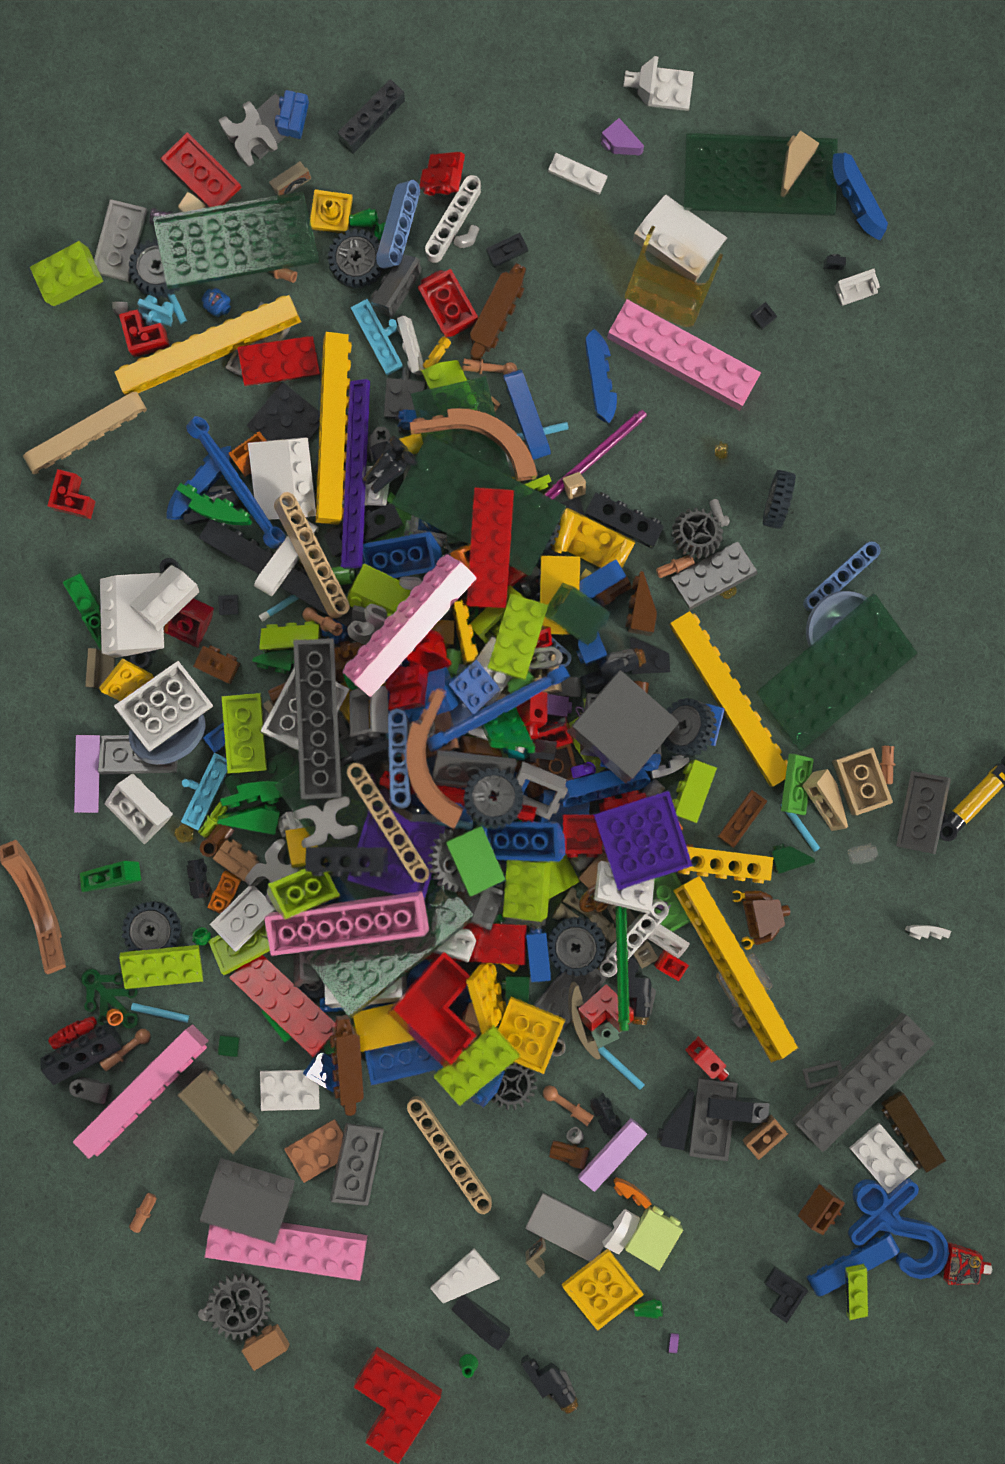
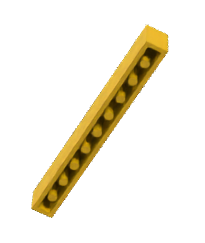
[114,295,301,395]
[316,332,352,525]
[669,611,788,787]
[673,876,798,1062]

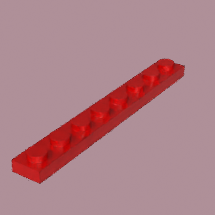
[380,771,537,822]

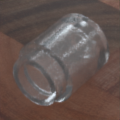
[848,842,878,865]

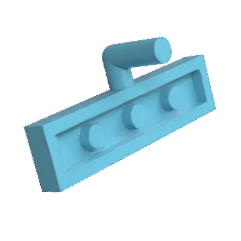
[351,299,403,376]
[181,753,227,830]

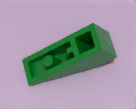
[217,803,280,835]
[80,861,141,892]

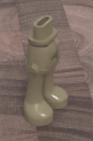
[552,887,616,944]

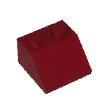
[164,598,214,648]

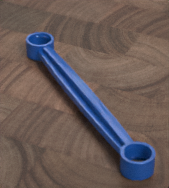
[186,416,286,549]
[426,665,570,752]

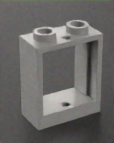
[350,686,388,741]
[515,762,568,819]

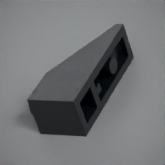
[657,1088,694,1150]
[706,1097,770,1123]
[451,1295,510,1351]

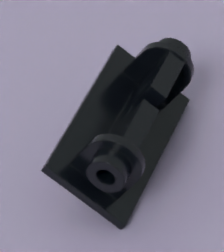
[186,858,210,899]
[590,1093,621,1136]

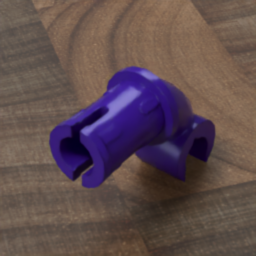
[571,762,596,778]

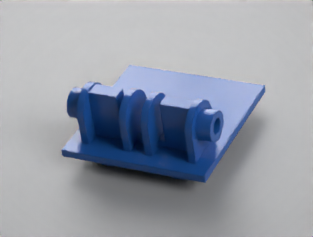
[449,659,501,715]

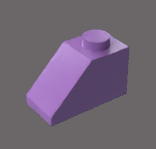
[601,118,644,155]
[547,694,572,717]

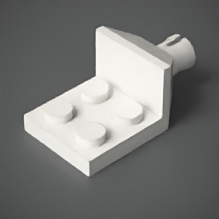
[624,56,693,111]

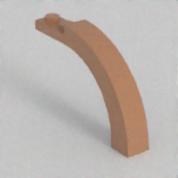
[410,409,537,482]
[406,688,464,828]
[0,840,66,974]

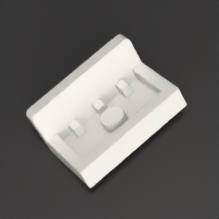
[431,924,476,962]

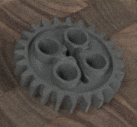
[428,828,470,892]
[206,1273,270,1340]

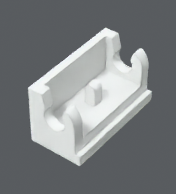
[835,269,880,306]

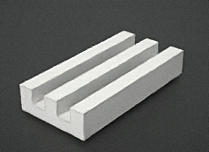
[647,924,690,958]

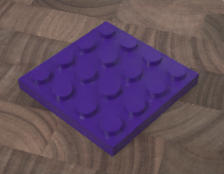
[594,791,693,890]
[348,805,446,898]

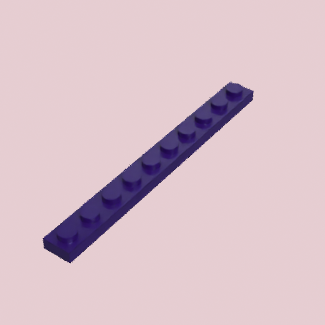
[341,379,370,569]

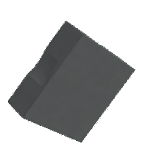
[567,670,679,783]

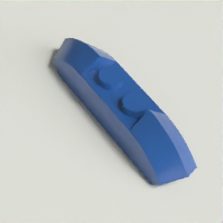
[833,153,888,240]
[585,329,617,424]
[167,446,233,520]

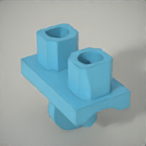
[137,295,174,327]

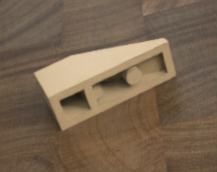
[781,131,819,197]
[803,769,848,831]

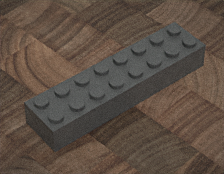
[293,639,341,800]
[792,1013,935,1152]

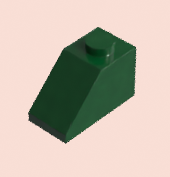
[769,843,815,874]
[502,975,529,1004]

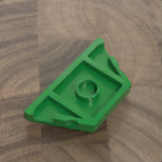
[481,707,535,753]

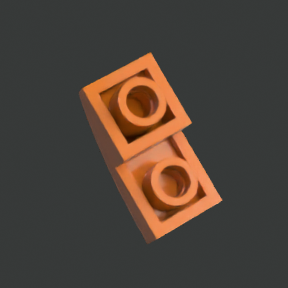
[207,870,242,914]
[614,1177,651,1209]

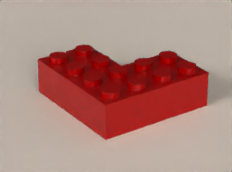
[387,952,476,1068]
[354,1347,442,1464]

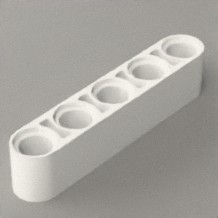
[425,175,481,263]
[254,521,319,596]
[598,899,669,977]

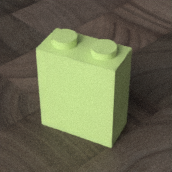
[625,1205,683,1271]

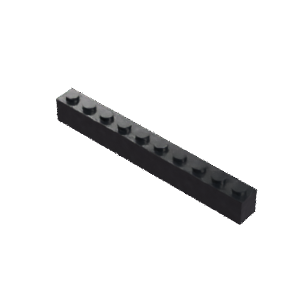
[199,519,360,633]

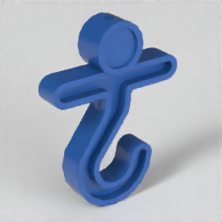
[848,1178,949,1279]

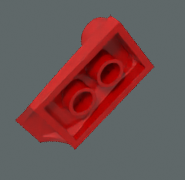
[418,269,478,337]

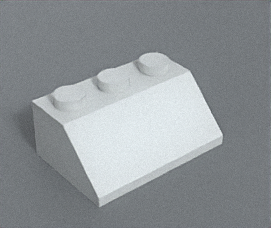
[130,565,199,632]
[105,774,173,844]

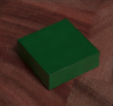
[218,1035,240,1057]

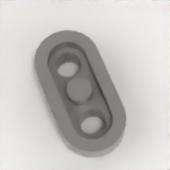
[529,647,562,670]

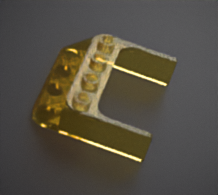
[625,225,723,327]

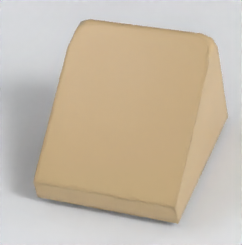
[178,192,206,221]
[563,472,586,500]

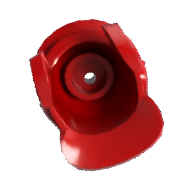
[406,629,451,672]

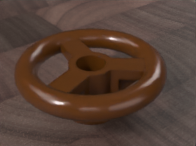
[579,884,609,912]

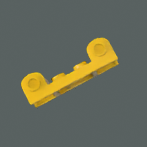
[550,508,636,568]

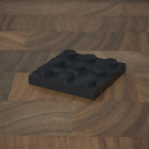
[247,382,320,442]

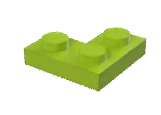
[513,474,551,498]

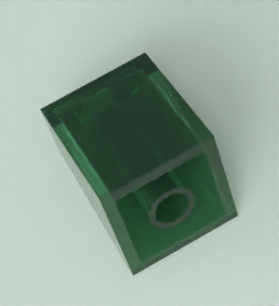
[545,583,610,645]

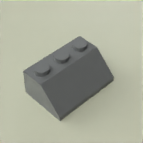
[370,255,421,319]

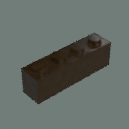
[881,1091,946,1173]

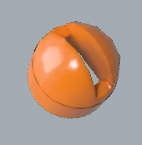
[106,1008,123,1026]

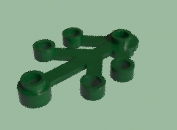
[81,969,139,1028]

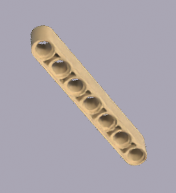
[23,392,147,474]
[274,492,349,619]
[347,763,429,882]
[407,1096,492,1214]

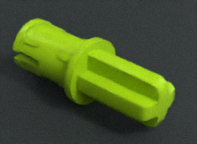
[198,802,228,838]

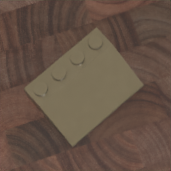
[178,1069,259,1154]

